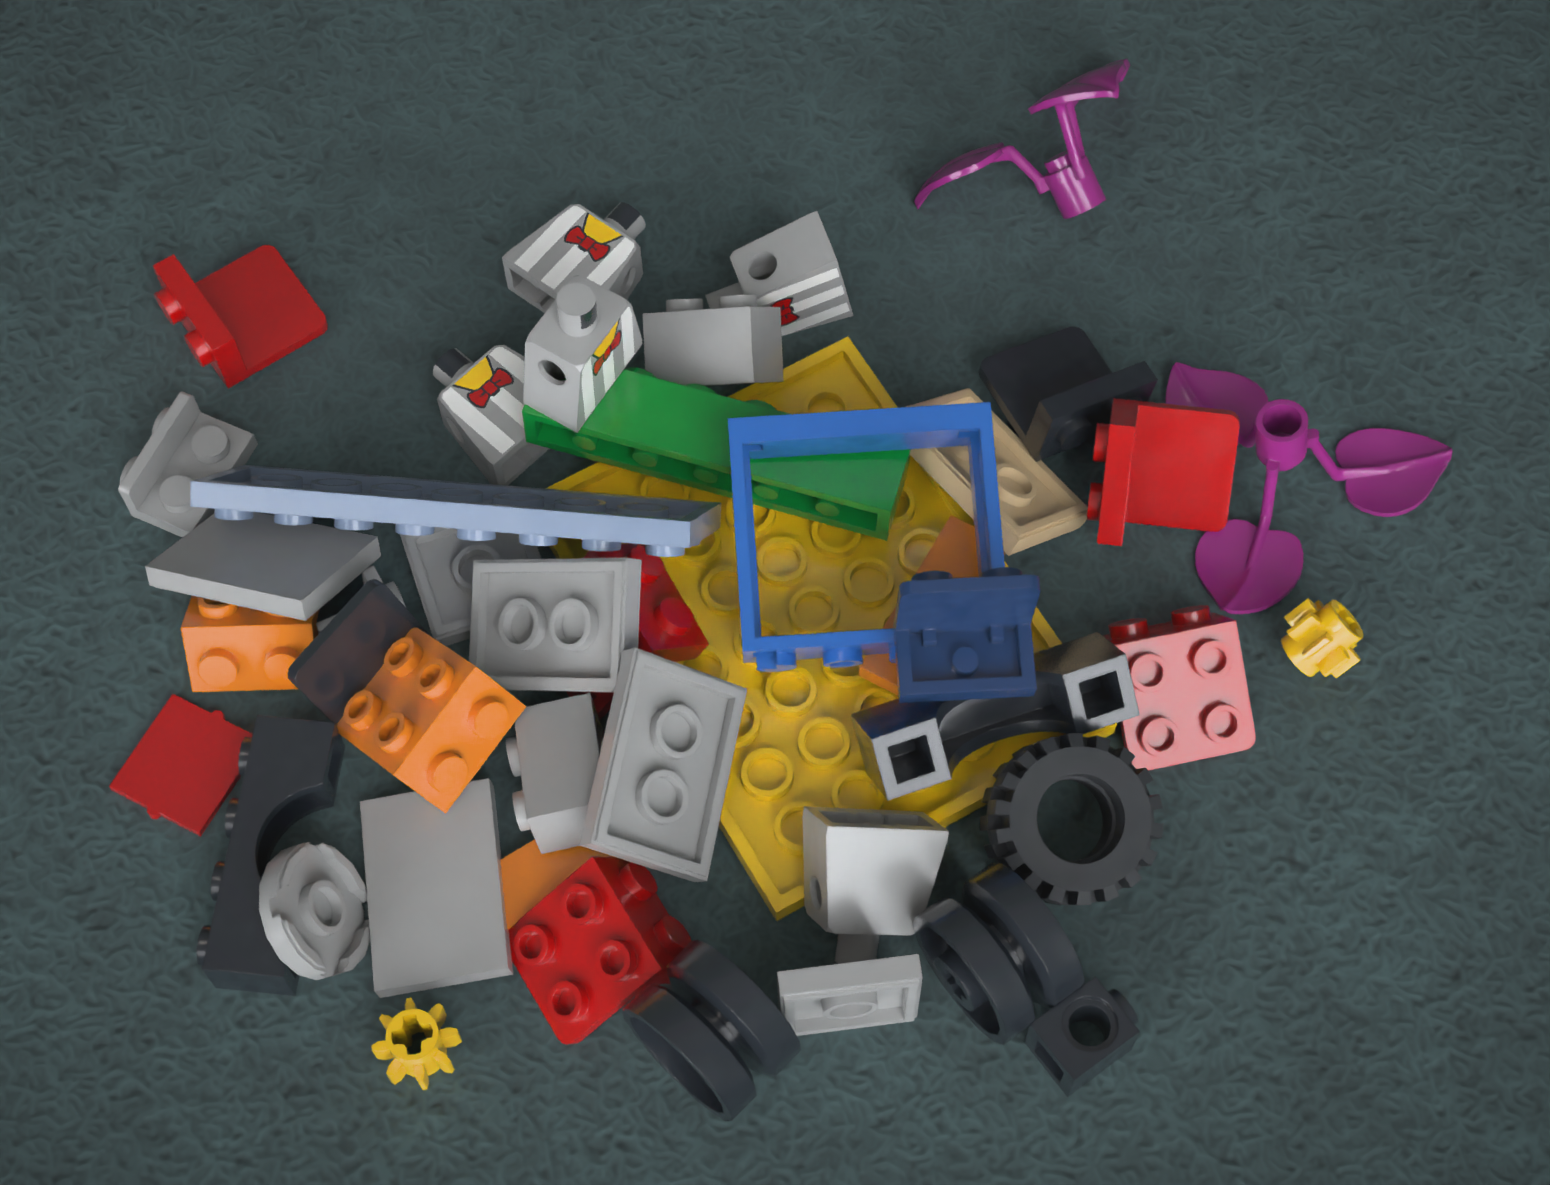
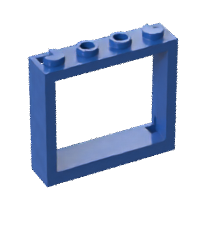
[728,402,1005,672]

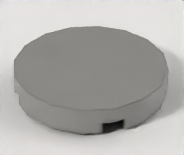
[259,842,370,980]

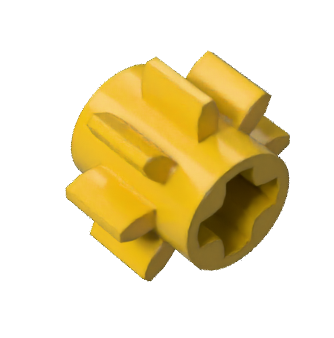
[1281,598,1364,678]
[371,998,462,1090]

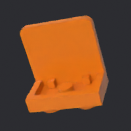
[181,596,320,692]
[337,628,527,813]

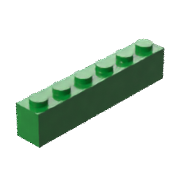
[522,367,911,541]

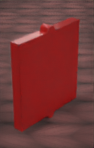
[109,694,253,837]

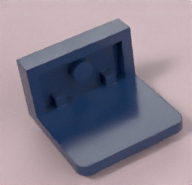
[893,567,1041,703]

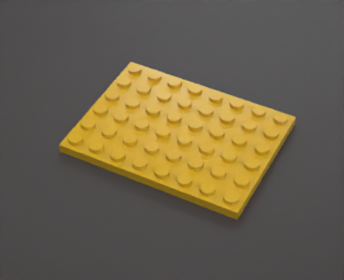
[545,336,1117,921]

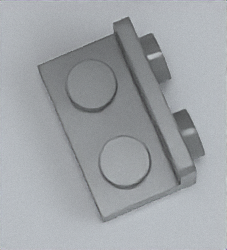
[118,391,258,537]

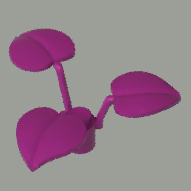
[914,58,1130,219]
[1165,362,1452,614]

